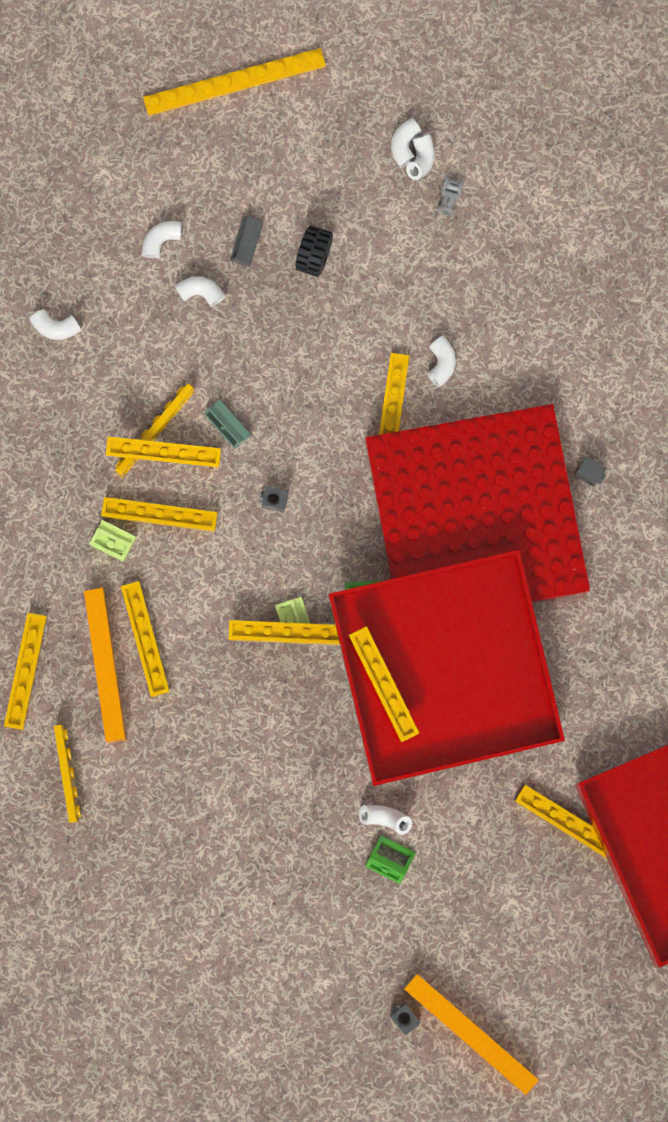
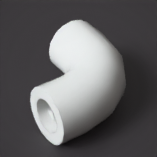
[391,118,421,168]
[406,133,435,180]
[141,221,182,258]
[174,277,226,307]
[29,309,81,340]
[427,335,456,388]
[359,805,412,835]

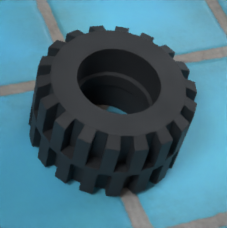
[295,225,333,277]

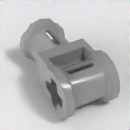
[437,176,464,216]

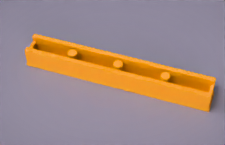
[84,587,127,743]
[404,974,538,1095]

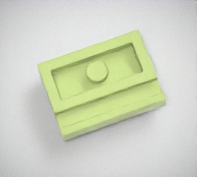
[89,520,136,562]
[275,597,311,624]

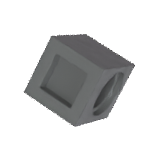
[575,457,606,487]
[259,486,289,513]
[390,1003,421,1036]

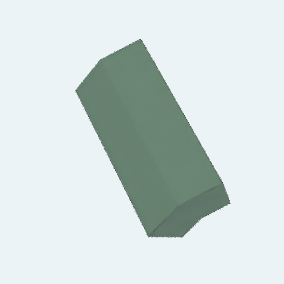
[204,399,251,449]

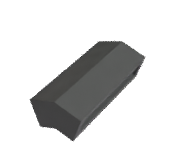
[230,216,263,267]

